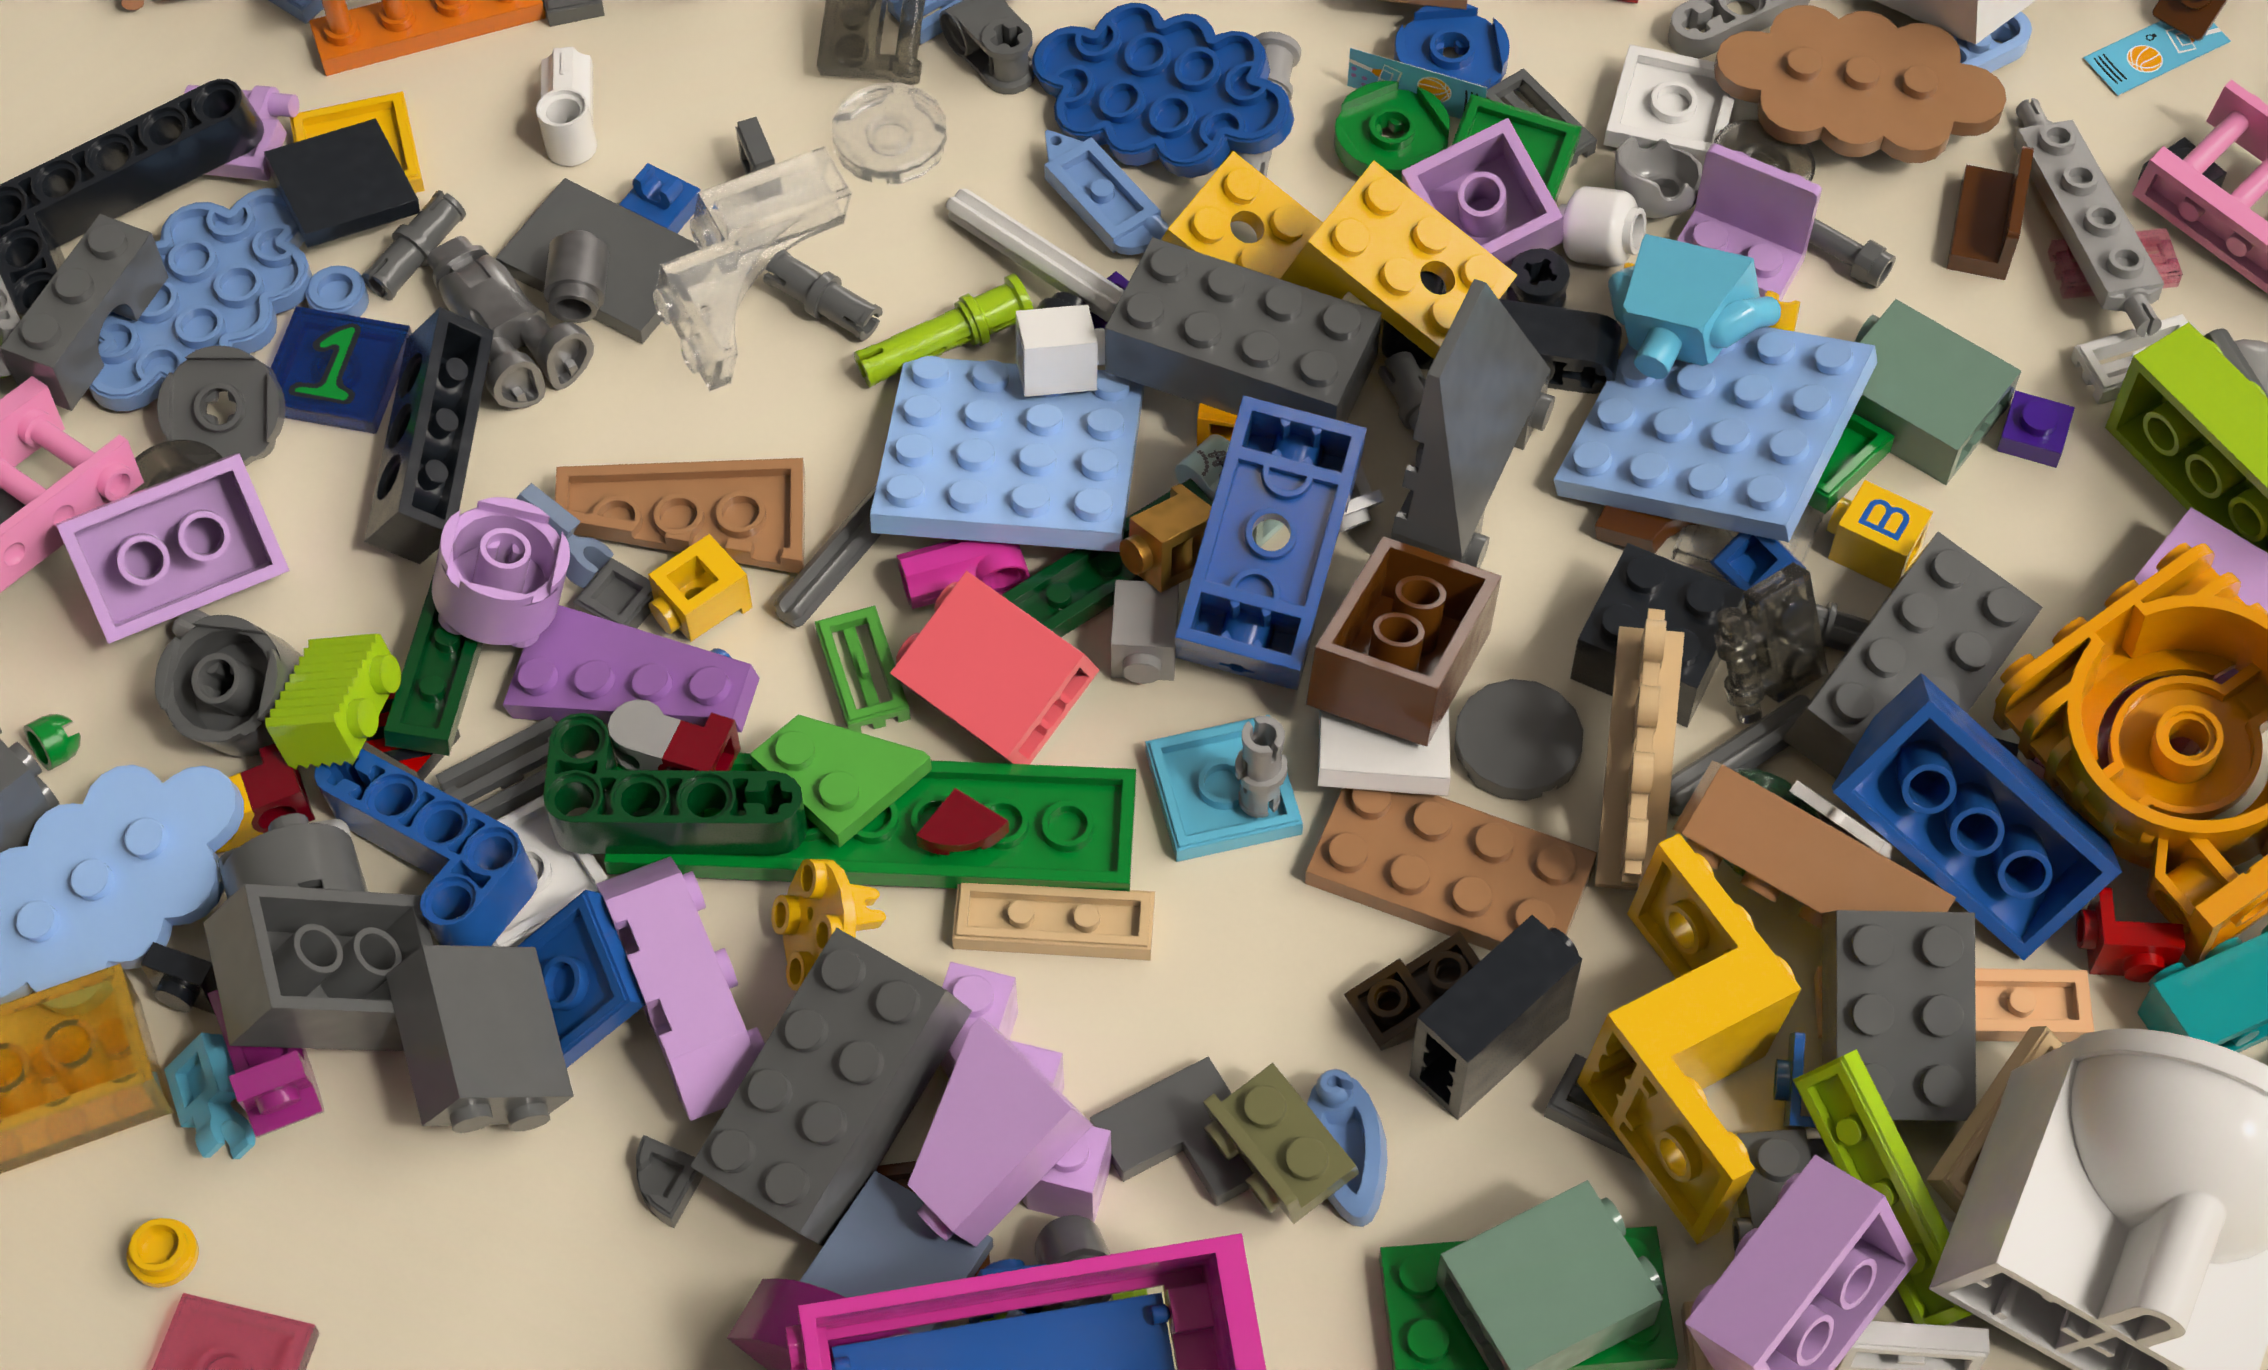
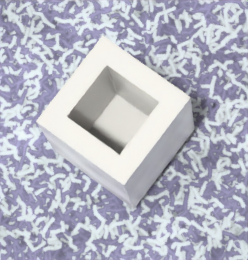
[1016,304,1105,397]

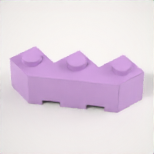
[596,856,765,1121]
[940,962,1112,1222]

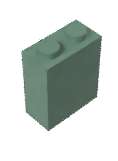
[1853,299,2021,485]
[1436,1180,1663,1370]

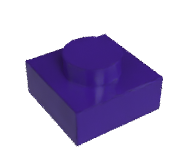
[1997,390,2075,468]

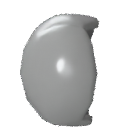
[1615,137,1703,218]

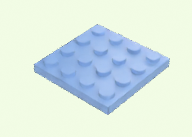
[1553,327,1878,542]
[870,356,1144,552]

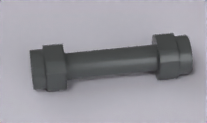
[1809,218,1896,288]

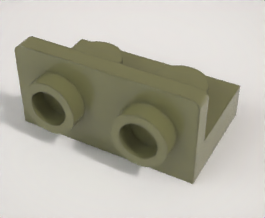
[1203,1063,1359,1224]

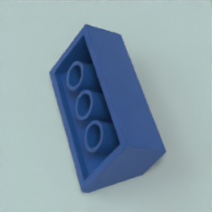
[1832,673,2122,961]

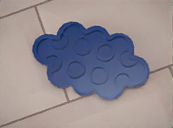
[1032,3,1294,178]

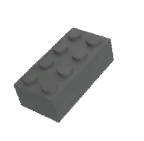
[1105,237,1382,422]
[1783,531,2043,779]
[690,927,972,1246]

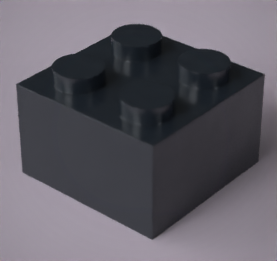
[1570,543,1746,727]

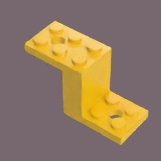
[1161,151,1517,359]
[1577,833,1802,1245]

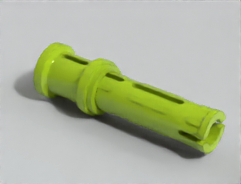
[854,273,1034,387]

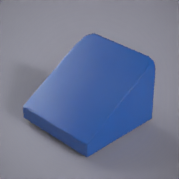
[1710,532,1806,606]

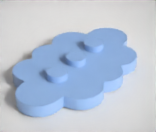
[0,765,244,1009]

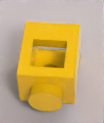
[648,534,753,642]

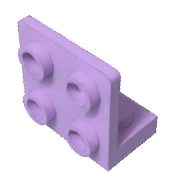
[1677,143,1822,301]

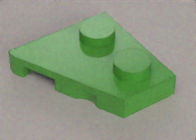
[750,714,932,848]

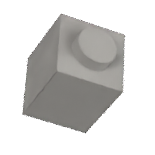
[1111,580,1179,684]

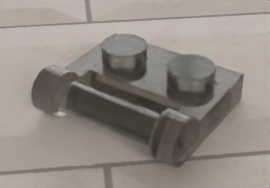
[816,0,925,86]

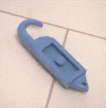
[1044,130,1170,277]

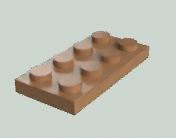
[1305,788,1598,951]

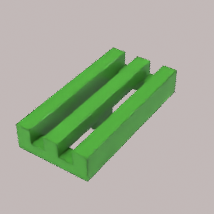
[815,605,911,733]

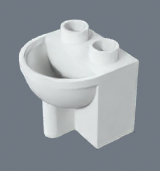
[1929,1029,2268,1370]

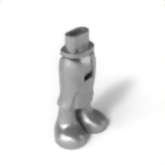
[427,236,594,408]

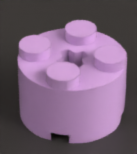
[432,497,570,648]

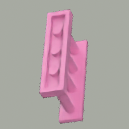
[2132,80,2268,294]
[0,376,144,593]

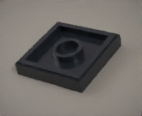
[264,118,420,248]

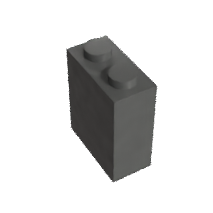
[386,945,574,1133]

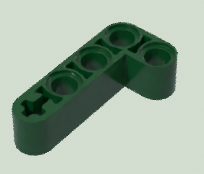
[543,713,808,855]

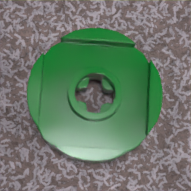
[1334,80,1450,182]

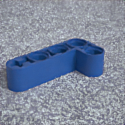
[314,749,538,946]

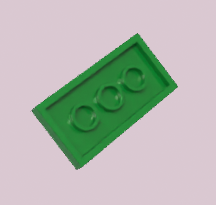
[1379,1226,1679,1370]

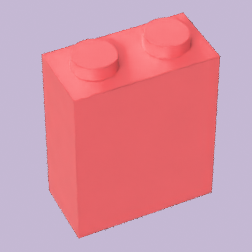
[890,570,1100,764]

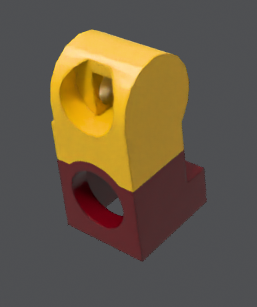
[215,743,315,853]

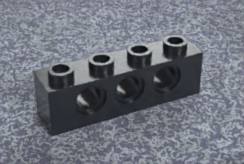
[364,307,494,564]

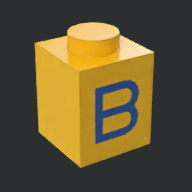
[1826,480,1933,589]

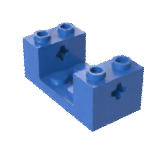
[1175,395,1367,691]

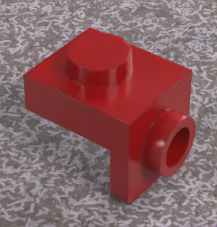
[2076,887,2186,983]

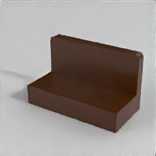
[1946,146,2034,280]

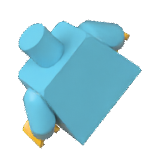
[1608,234,1801,379]

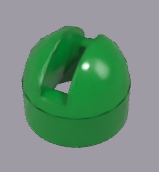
[24,714,81,770]

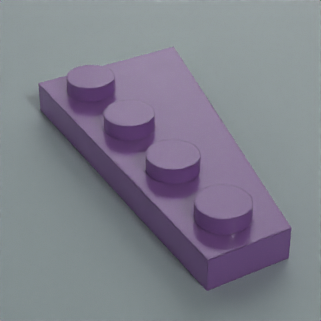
[503,605,760,733]

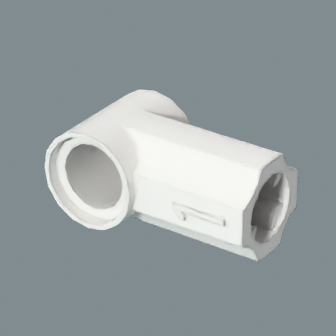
[536,47,597,166]

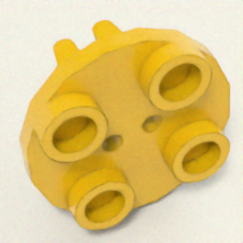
[771,859,886,991]

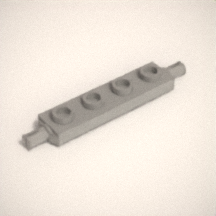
[2014,98,2164,337]

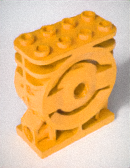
[1993,542,2268,965]

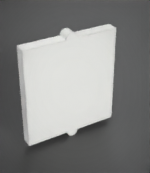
[1789,780,1908,867]

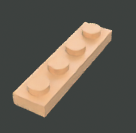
[1814,966,2094,1042]

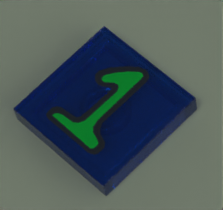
[271,306,412,434]

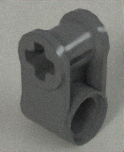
[939,0,1035,94]

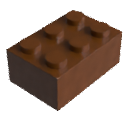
[1306,536,1502,747]

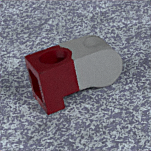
[608,699,741,771]

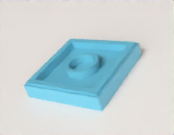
[1145,715,1303,862]

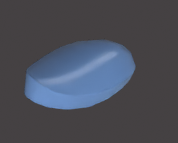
[1307,1069,1388,1227]

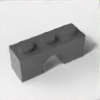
[0,214,169,411]

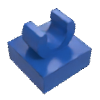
[619,163,703,234]

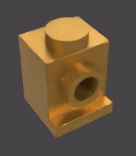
[1119,483,1212,593]

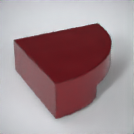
[916,788,1009,855]

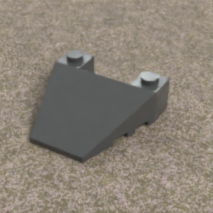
[1391,279,1555,568]

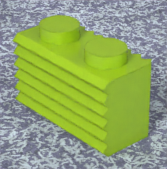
[265,633,401,769]

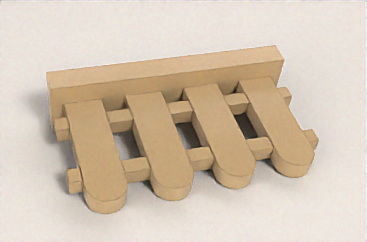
[1594,608,1685,891]

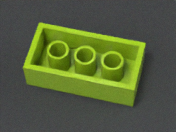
[2105,322,2268,553]

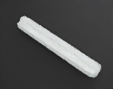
[946,189,1124,322]

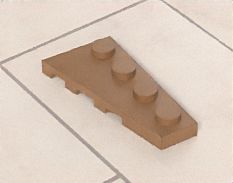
[555,458,805,573]

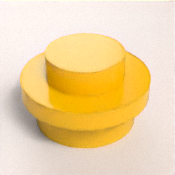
[126,1218,199,1288]

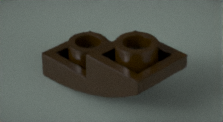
[1344,931,1480,1051]

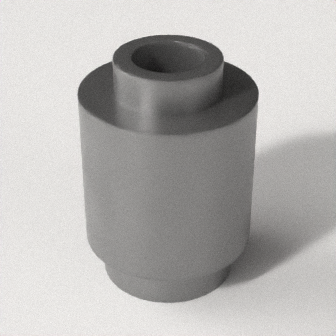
[544,230,609,323]

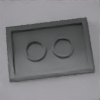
[495,178,711,343]

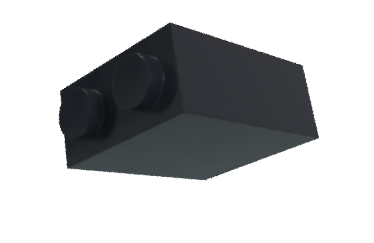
[1409,915,1582,1120]

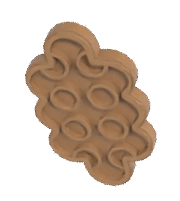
[1714,5,2007,163]

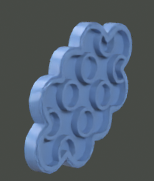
[89,188,312,411]

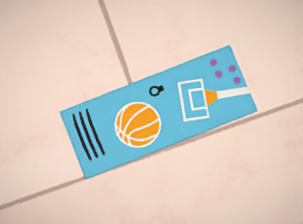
[2083,21,2231,96]
[1347,47,1487,119]

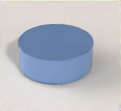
[305,266,369,326]

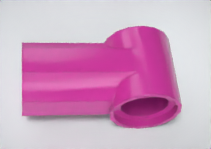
[896,539,1030,609]

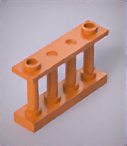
[309,0,546,76]

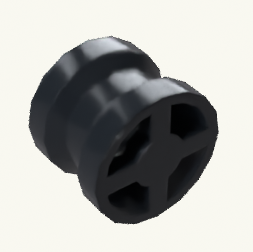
[1506,248,1570,308]

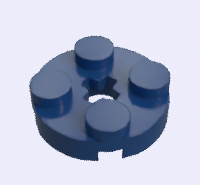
[1394,4,1510,89]

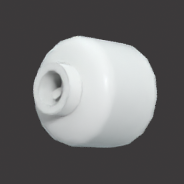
[1558,186,1646,267]

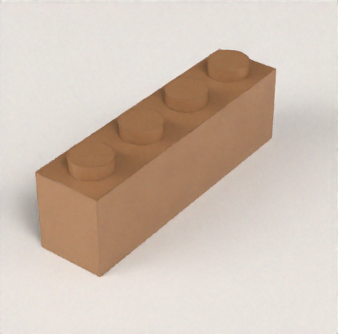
[1673,760,1956,929]

